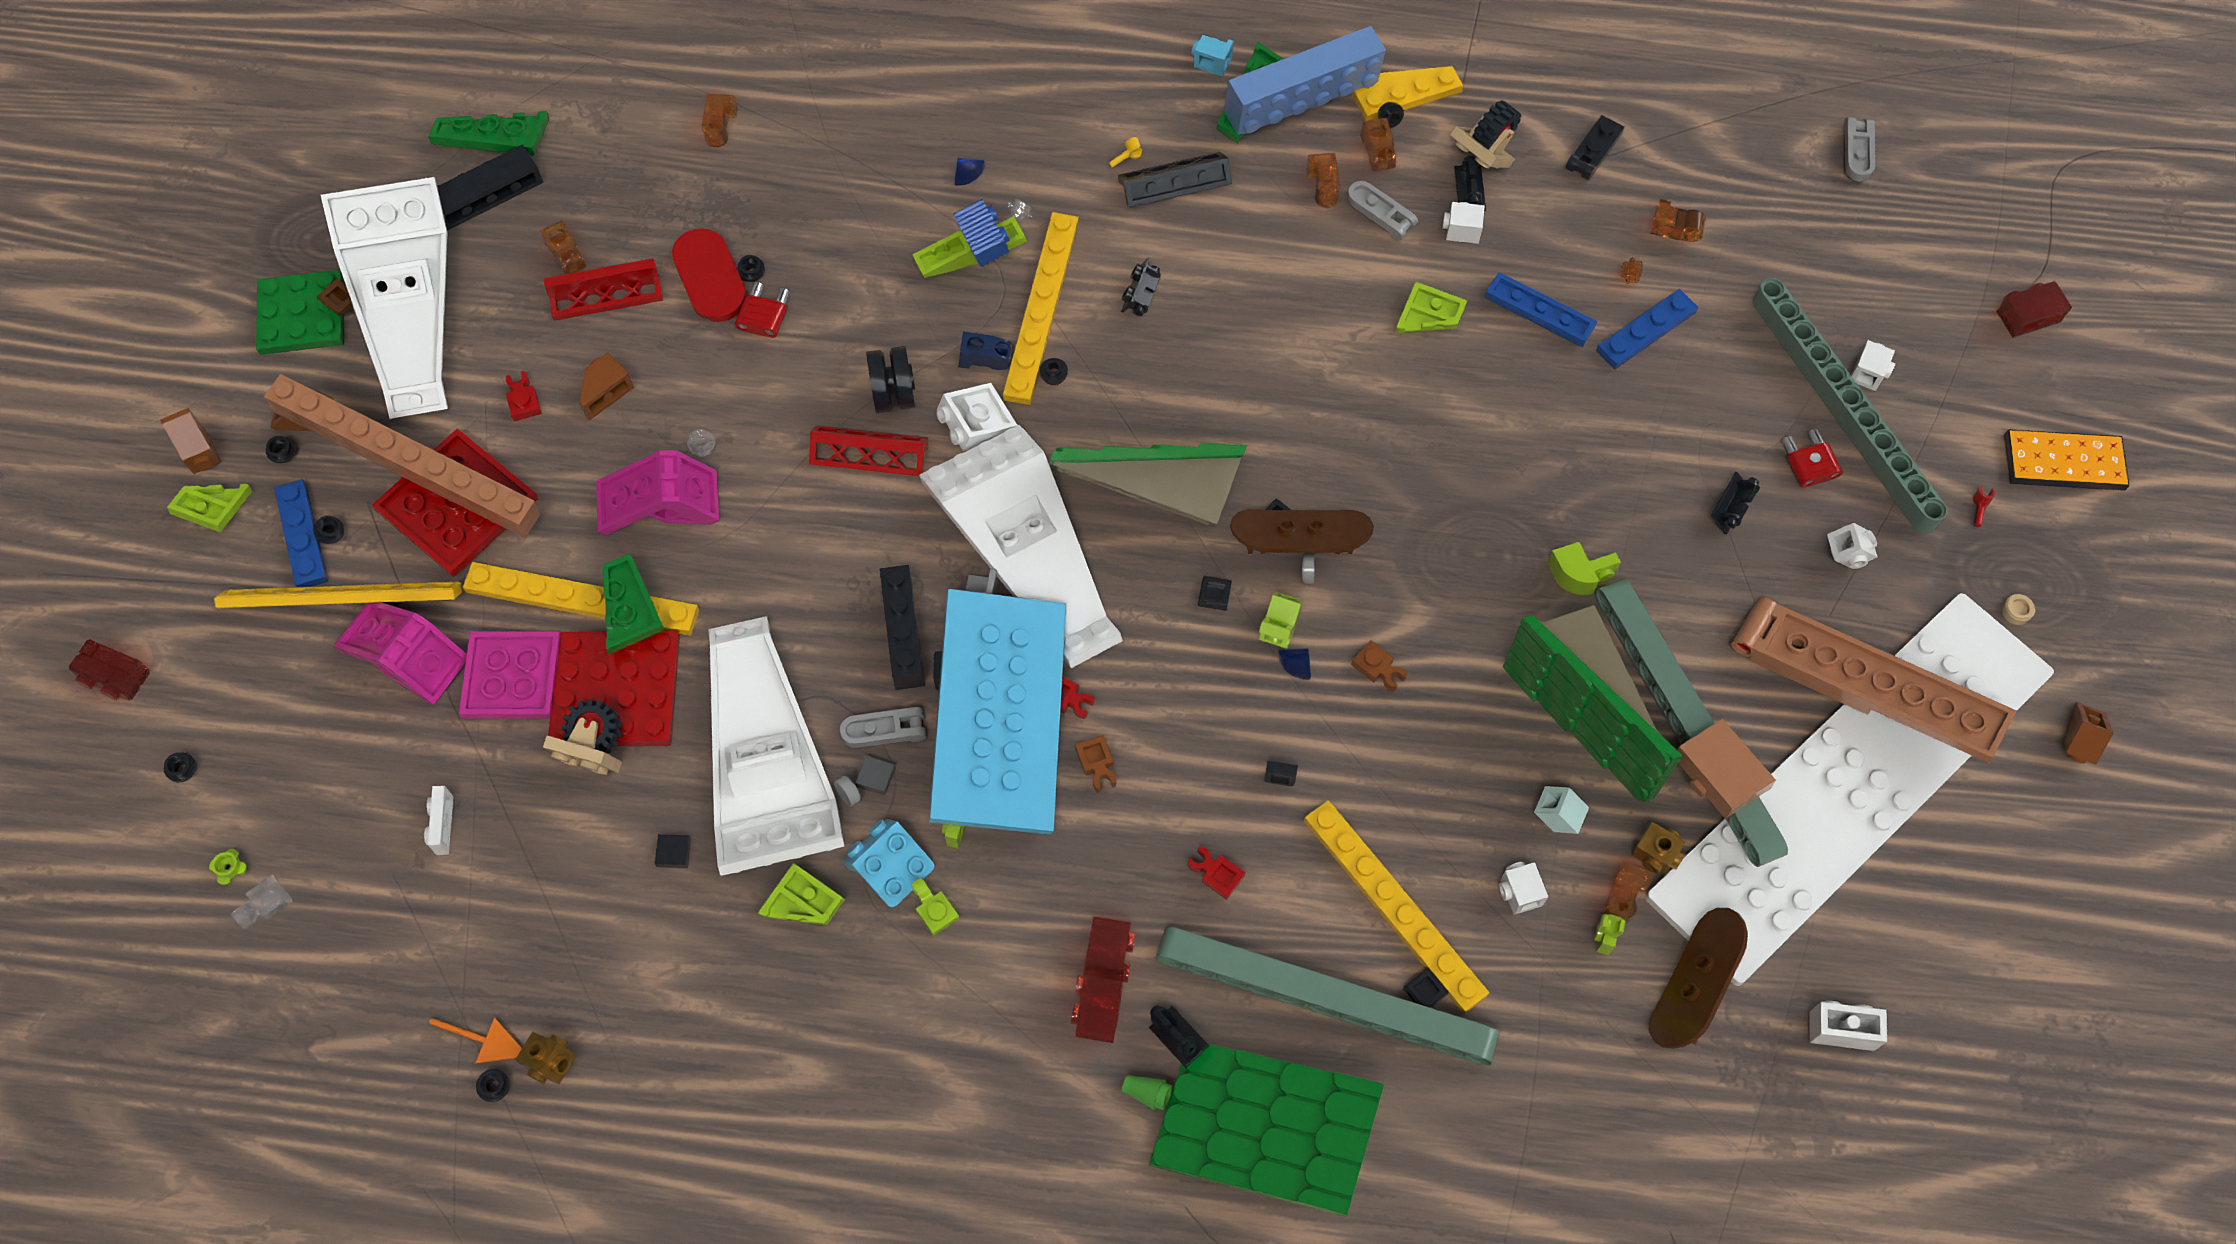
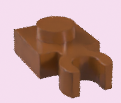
[1351,640,1407,692]
[1075,735,1116,793]

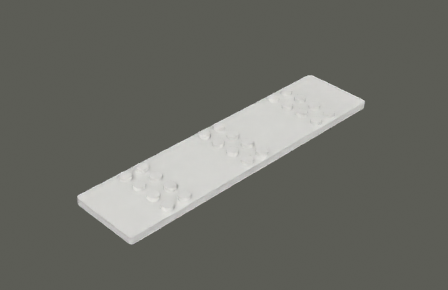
[1646,593,2054,986]

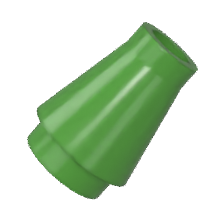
[1122,1074,1173,1111]

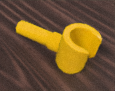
[1108,137,1142,168]

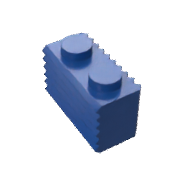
[953,199,1010,266]

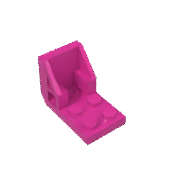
[596,450,719,535]
[333,602,467,705]

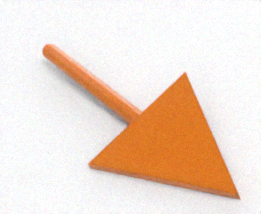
[429,1017,522,1064]

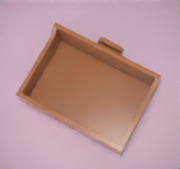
[1677,719,1776,819]

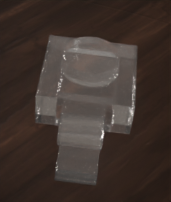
[231,874,293,930]

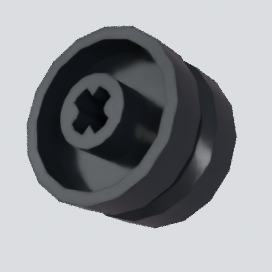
[866,346,915,414]

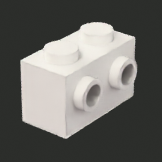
[1809,1001,1887,1051]

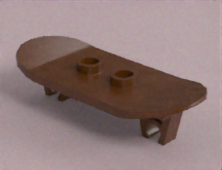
[1230,509,1374,554]
[1649,908,1748,1049]

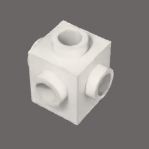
[1827,523,1877,569]

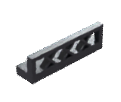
[1118,152,1232,207]

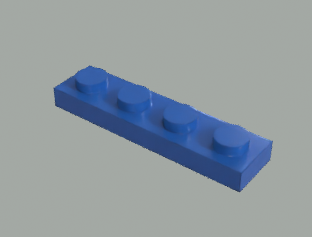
[1485,272,1597,347]
[1596,289,1698,370]
[274,479,328,587]

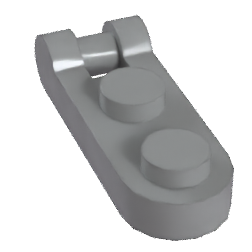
[1843,117,1875,182]
[1347,181,1418,241]
[840,707,926,748]

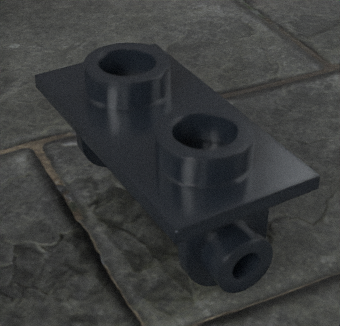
[1454,156,1486,211]
[1121,257,1161,316]
[1711,472,1760,534]
[1149,1005,1209,1068]

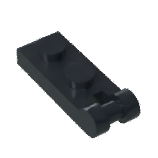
[1565,115,1625,181]

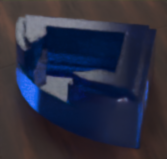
[954,158,985,186]
[1278,649,1311,680]

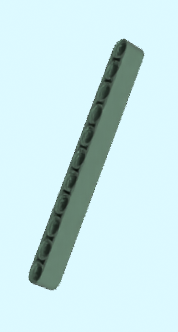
[1753,278,1947,534]
[1596,579,1788,867]
[1155,927,1499,1065]

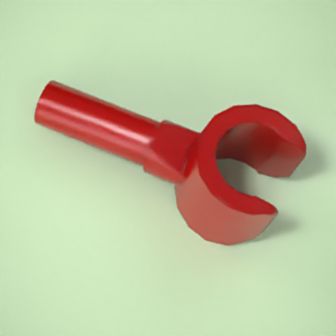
[1973,485,1996,527]

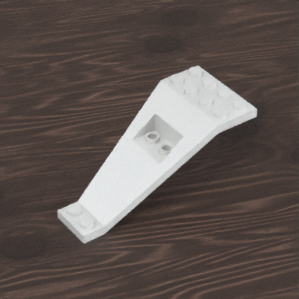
[321,177,448,419]
[919,425,1123,668]
[708,616,844,876]

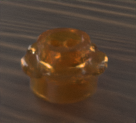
[1621,257,1643,284]

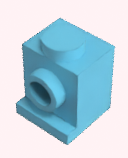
[1191,35,1233,77]

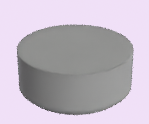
[1302,555,1315,584]
[834,776,861,807]

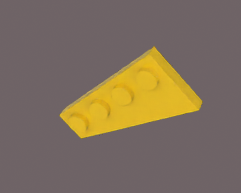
[1351,66,1463,122]

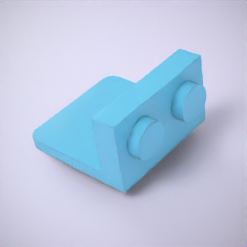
[842,819,934,907]

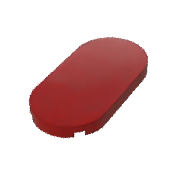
[672,228,746,322]

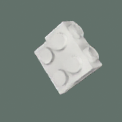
[937,383,1018,452]

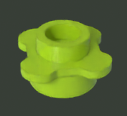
[209,849,247,885]

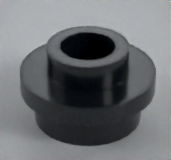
[1378,102,1404,128]
[737,255,765,282]
[1040,358,1068,385]
[266,436,296,464]
[313,515,344,544]
[164,752,197,783]
[476,1069,510,1102]

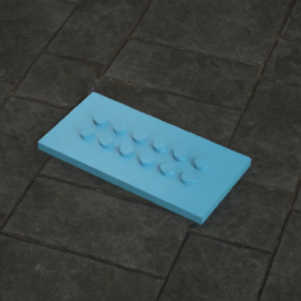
[929,589,1066,835]

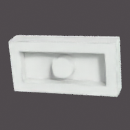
[424,786,453,855]

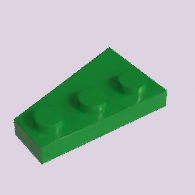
[602,553,665,654]

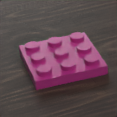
[459,631,561,719]

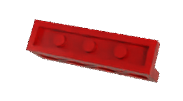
[544,258,663,321]
[809,425,928,476]

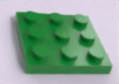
[256,270,344,355]

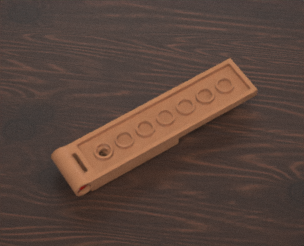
[1731,597,2017,764]

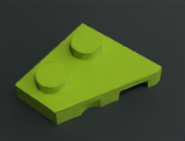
[1396,282,1468,333]
[167,484,252,533]
[758,863,846,925]

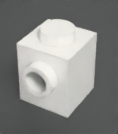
[1442,202,1484,244]
[1851,340,1895,391]
[1499,862,1548,915]

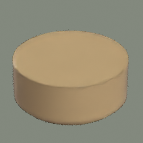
[2002,594,2035,625]

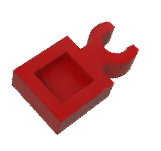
[505,371,542,422]
[1060,677,1095,719]
[1188,846,1246,900]

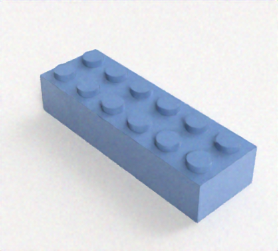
[1224,26,1386,135]

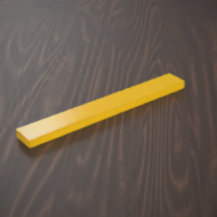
[214,581,462,608]

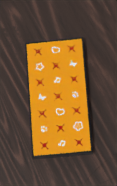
[2004,429,2130,491]

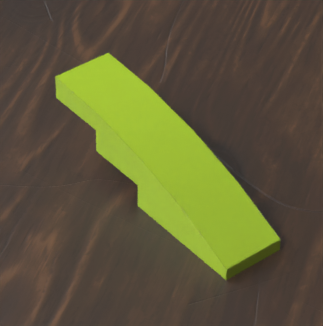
[912,216,1027,278]

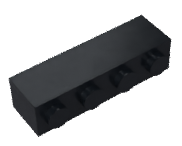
[437,144,543,231]
[879,565,925,690]

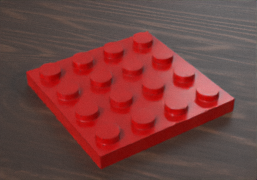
[371,428,539,577]
[548,631,680,746]

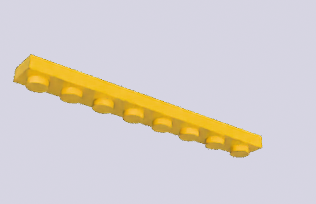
[1003,212,1079,405]
[463,562,699,636]
[1304,800,1490,1014]

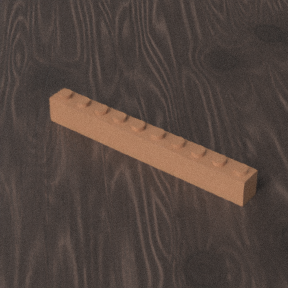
[264,374,541,538]

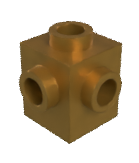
[1632,822,1686,875]
[515,1031,577,1085]

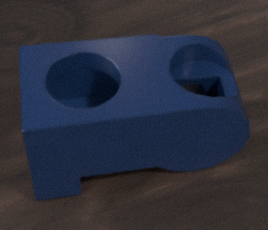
[958,331,1013,370]

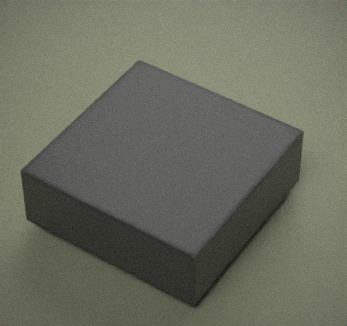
[856,756,896,795]

